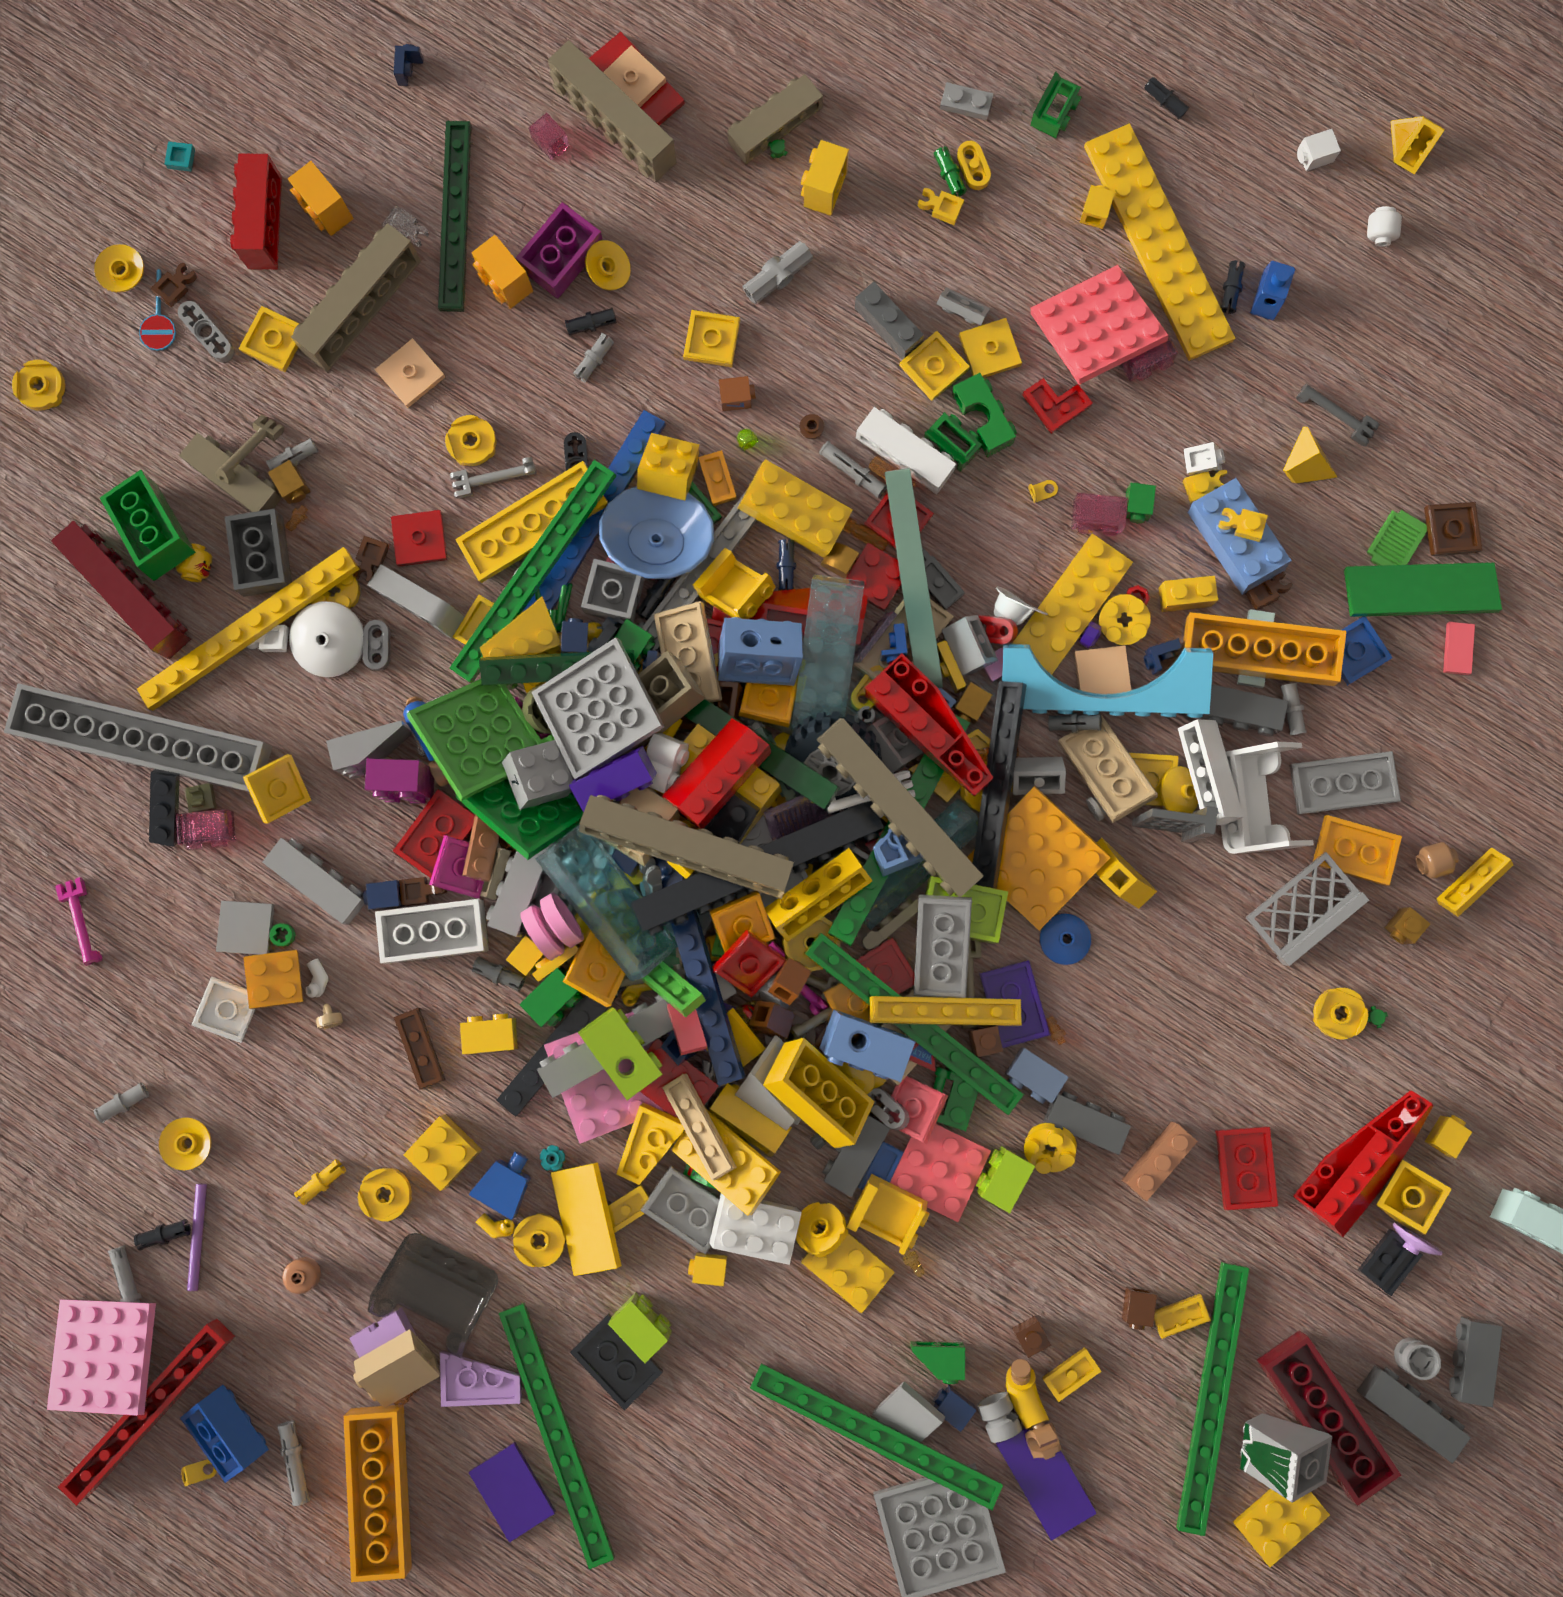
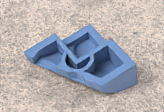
[873,829,924,877]

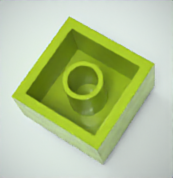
[976,1146,1035,1213]
[608,1293,672,1363]

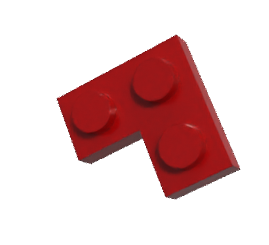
[1022,378,1093,434]

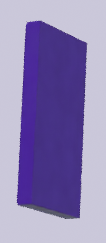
[996,1426,1097,1541]

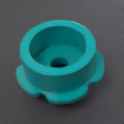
[540,1145,565,1171]

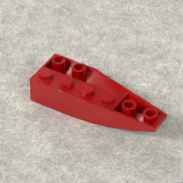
[711,587,868,646]
[865,653,993,797]
[1293,1090,1434,1237]

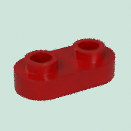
[979,615,1018,644]

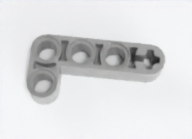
[367,564,464,639]

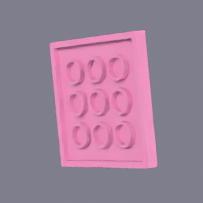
[544,1011,664,1144]
[47,1299,156,1416]

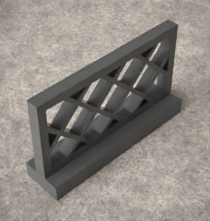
[1132,806,1218,843]

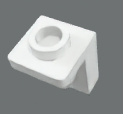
[1184,442,1225,475]

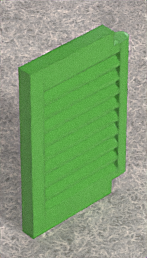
[1367,510,1427,566]

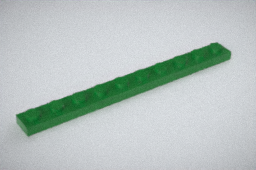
[449,460,617,683]
[828,714,970,946]
[804,933,1024,1115]
[1176,1262,1249,1536]
[498,1302,615,1569]
[750,1363,1003,1511]

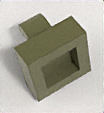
[184,783,217,814]

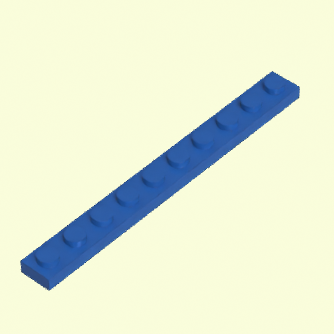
[523,410,666,611]

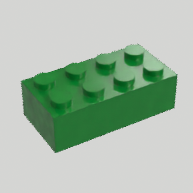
[100,470,196,581]

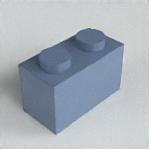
[1005,1047,1069,1104]

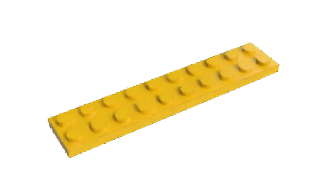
[1084,123,1235,361]

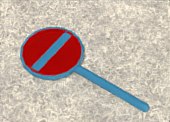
[139,269,176,351]

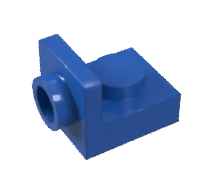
[880,623,907,664]

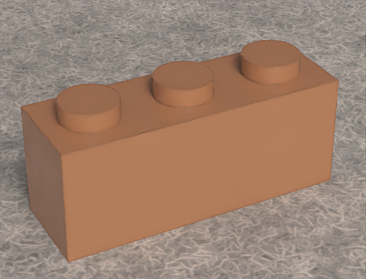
[1121,1122,1198,1201]

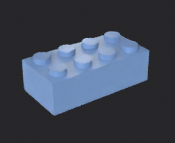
[1188,478,1292,595]

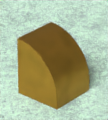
[820,543,859,579]

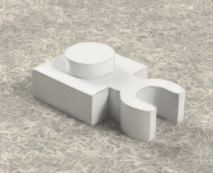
[247,625,289,652]

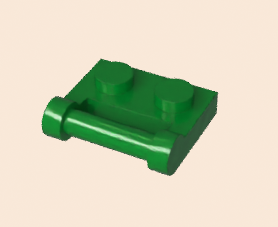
[933,1067,978,1131]

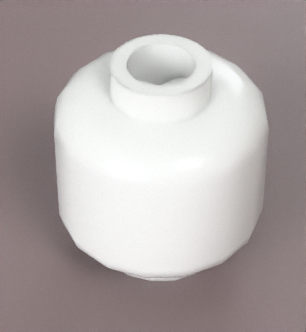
[1367,207,1402,247]

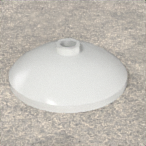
[289,601,364,677]

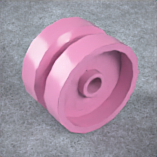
[520,892,584,961]

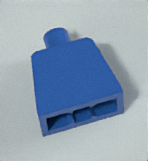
[1250,261,1295,321]
[469,1151,531,1220]

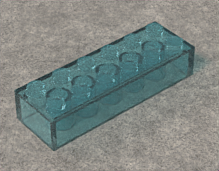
[791,574,865,730]
[535,824,678,982]

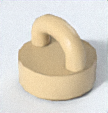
[316,1004,343,1029]

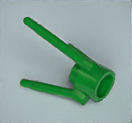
[535,583,573,632]

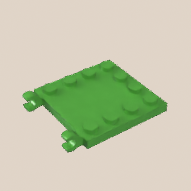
[407,679,555,801]

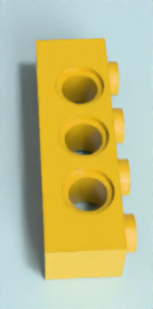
[765,848,872,942]

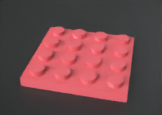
[1031,265,1168,385]

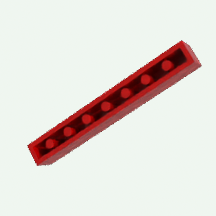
[58,1319,235,1506]

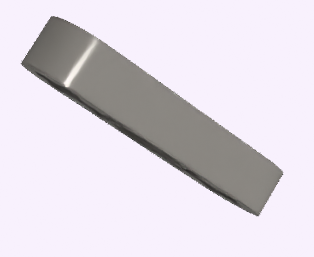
[178,301,234,363]

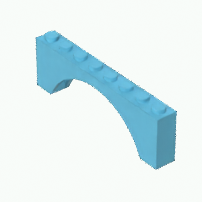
[1002,644,1213,718]

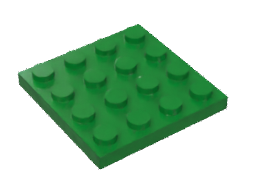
[456,779,584,860]

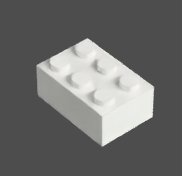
[709,1193,802,1265]

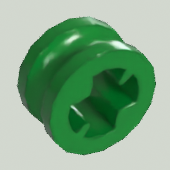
[269,923,296,947]

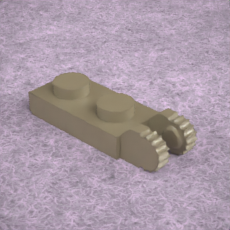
[862,899,919,950]

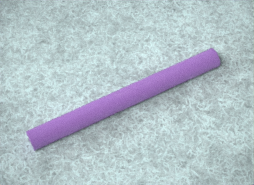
[187,1184,207,1291]

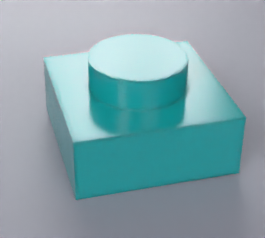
[164,141,195,172]

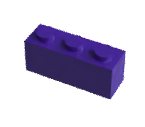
[569,746,657,812]

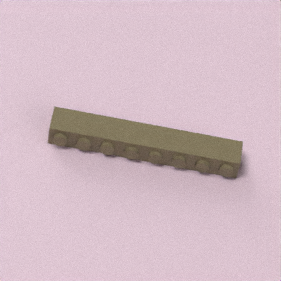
[816,718,983,897]
[579,795,794,899]

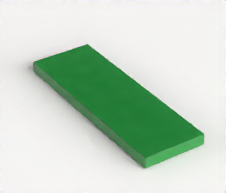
[1344,562,1502,617]

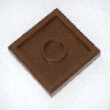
[1424,502,1483,556]

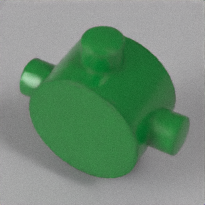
[768,139,788,159]
[1367,1006,1388,1028]

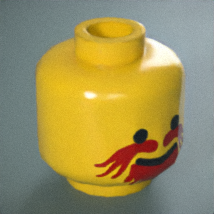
[176,543,212,582]

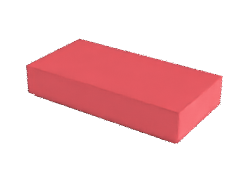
[1443,622,1475,675]
[667,1004,707,1055]

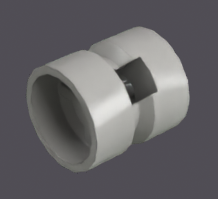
[1394,1337,1441,1380]
[976,1392,1022,1443]

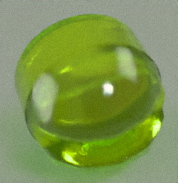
[737,429,759,451]

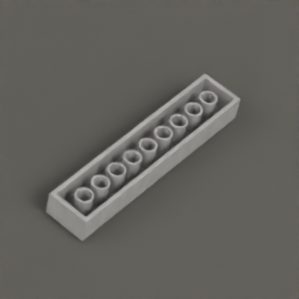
[4,683,272,793]

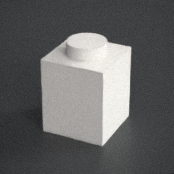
[1297,129,1341,171]

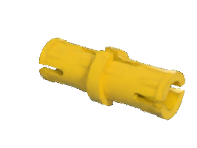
[294,1159,346,1205]

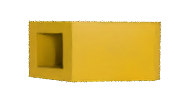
[1096,837,1157,909]

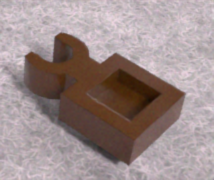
[151,263,197,308]
[353,536,390,583]
[1245,572,1293,610]

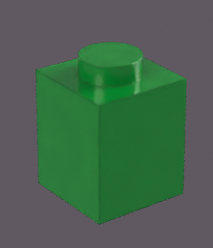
[1123,482,1156,524]

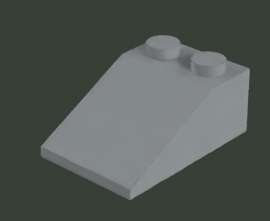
[326,721,413,779]

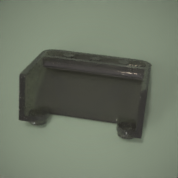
[367,1233,498,1358]

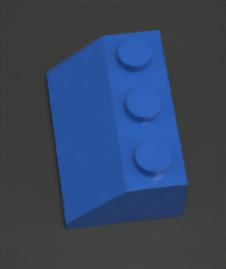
[180,1385,269,1483]

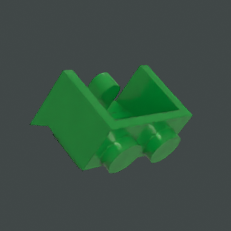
[1030,71,1082,138]
[924,412,982,472]

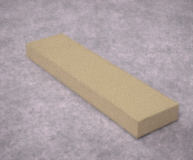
[662,1074,737,1181]

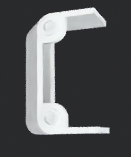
[1221,742,1314,854]

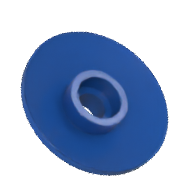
[1040,914,1091,965]

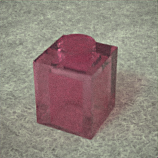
[528,112,569,160]

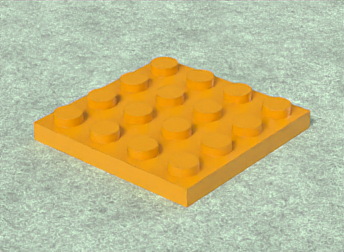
[967,786,1111,931]

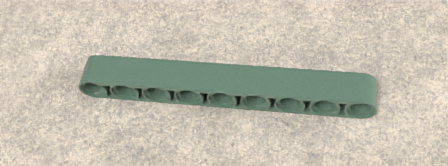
[885,468,943,688]

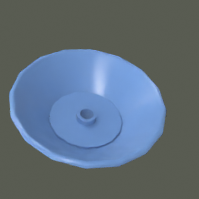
[599,486,714,579]

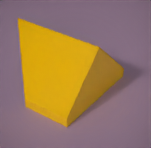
[1391,116,1445,174]
[1283,427,1338,483]

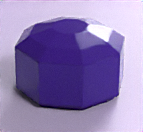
[1079,622,1101,648]

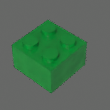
[519,968,583,1027]

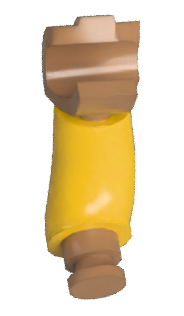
[1006,1359,1062,1460]

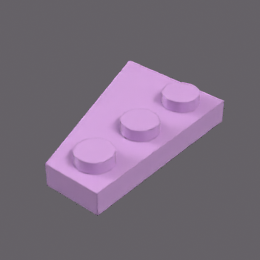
[440,1351,522,1407]

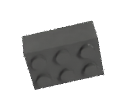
[225,509,292,597]

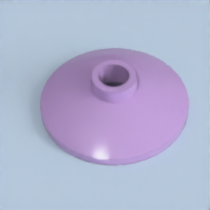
[1393,1222,1443,1255]

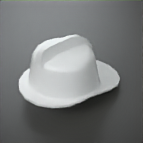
[994,586,1048,625]

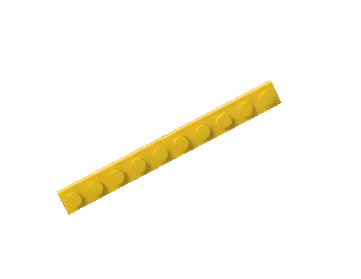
[137,547,359,711]

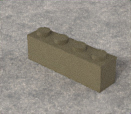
[727,74,823,164]
[179,432,282,512]

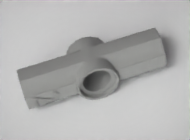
[742,241,813,304]

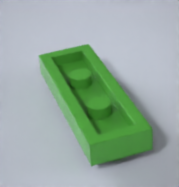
[640,959,706,1017]

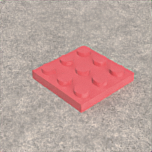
[890,1124,991,1222]

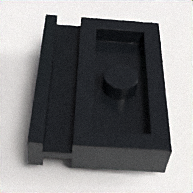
[1358,1229,1423,1296]

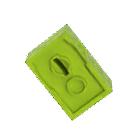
[925,876,1008,944]
[578,1007,662,1100]

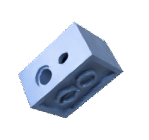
[718,617,803,686]
[819,1009,915,1082]

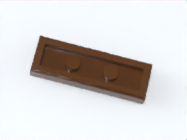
[394,1008,445,1090]

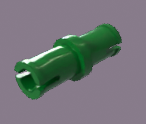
[934,146,967,197]

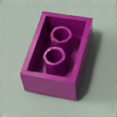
[515,202,603,299]
[365,759,434,804]

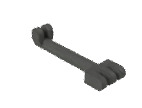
[1296,384,1380,447]

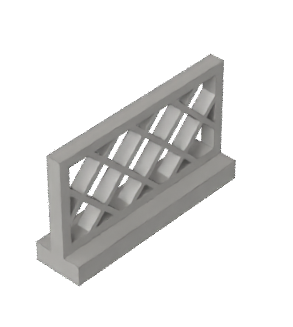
[1245,852,1369,966]

